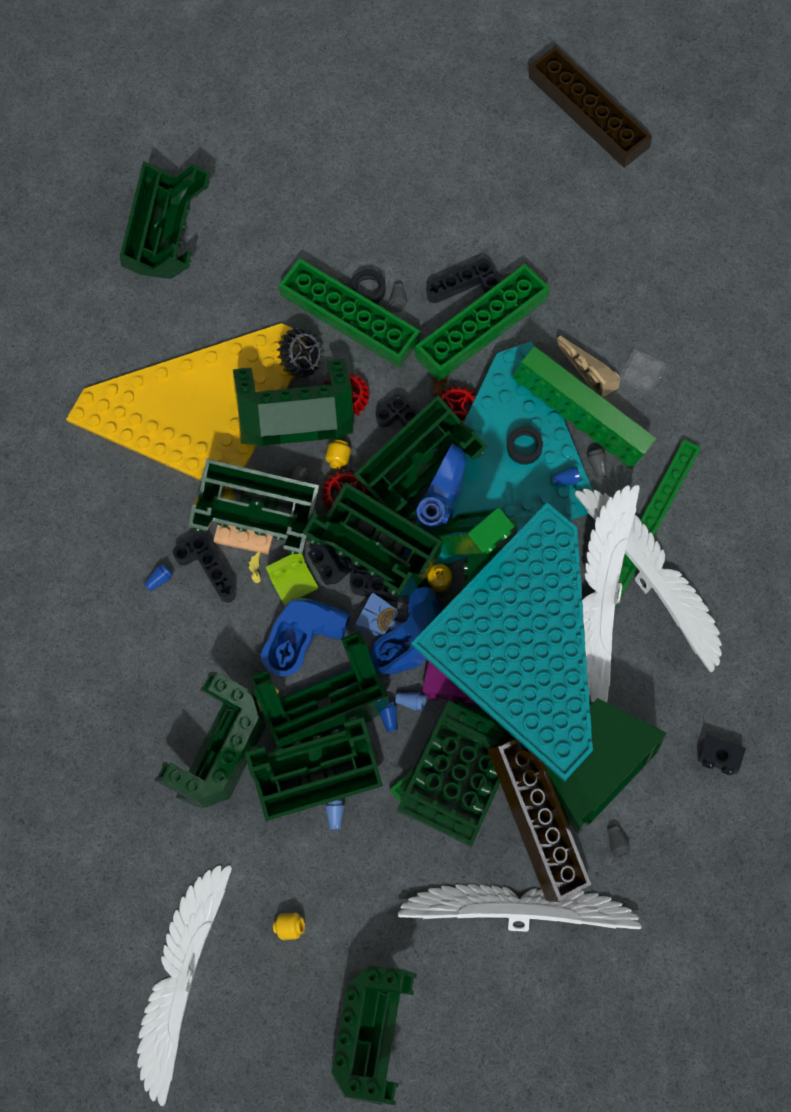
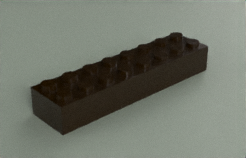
[529,46,652,168]
[487,736,591,902]

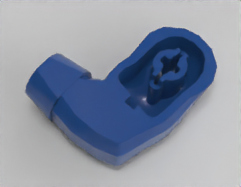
[261,598,351,676]

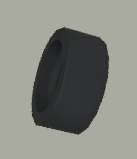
[351,270,386,304]
[507,426,543,465]

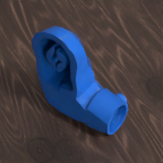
[416,443,467,527]
[370,587,441,675]

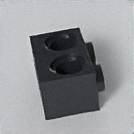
[307,544,351,585]

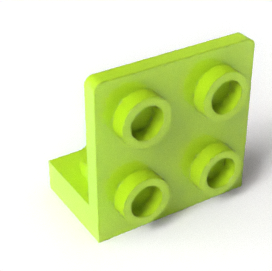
[266,553,318,606]

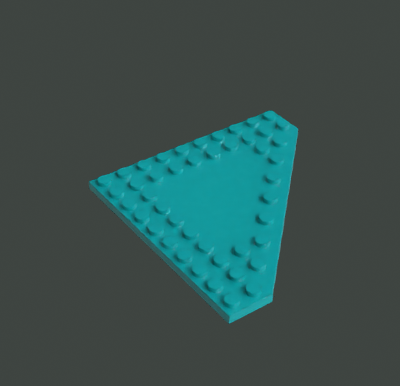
[415,341,593,566]
[411,502,593,782]

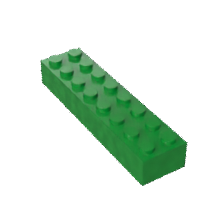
[278,258,421,368]
[414,264,550,382]
[512,346,656,468]
[433,507,514,555]

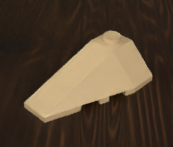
[557,336,620,398]

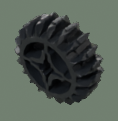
[276,328,324,378]

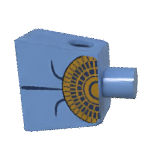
[355,593,402,637]

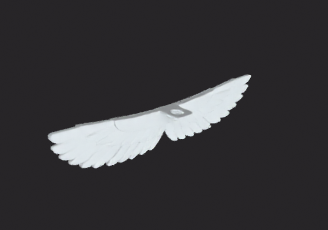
[582,485,639,702]
[575,489,722,672]
[137,865,232,1106]
[398,884,641,932]

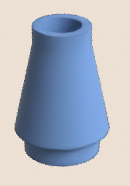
[395,692,426,712]
[325,800,345,829]

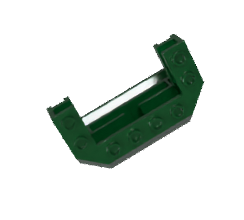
[120,161,210,279]
[233,359,353,446]
[354,395,488,522]
[188,459,319,554]
[303,483,442,596]
[249,631,390,749]
[154,672,265,808]
[245,716,383,821]
[331,966,417,1106]

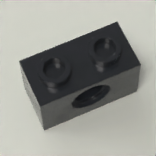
[698,735,746,775]

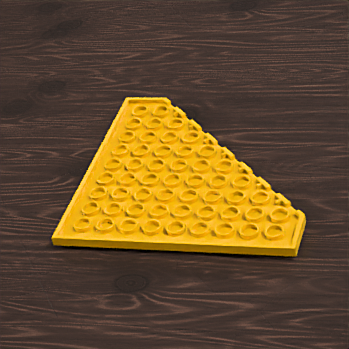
[66,323,305,491]

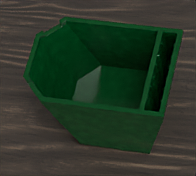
[544,698,667,834]

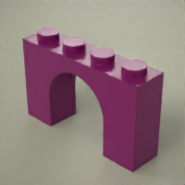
[423,662,477,707]

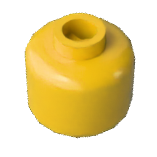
[325,440,351,469]
[427,564,452,592]
[273,912,305,940]

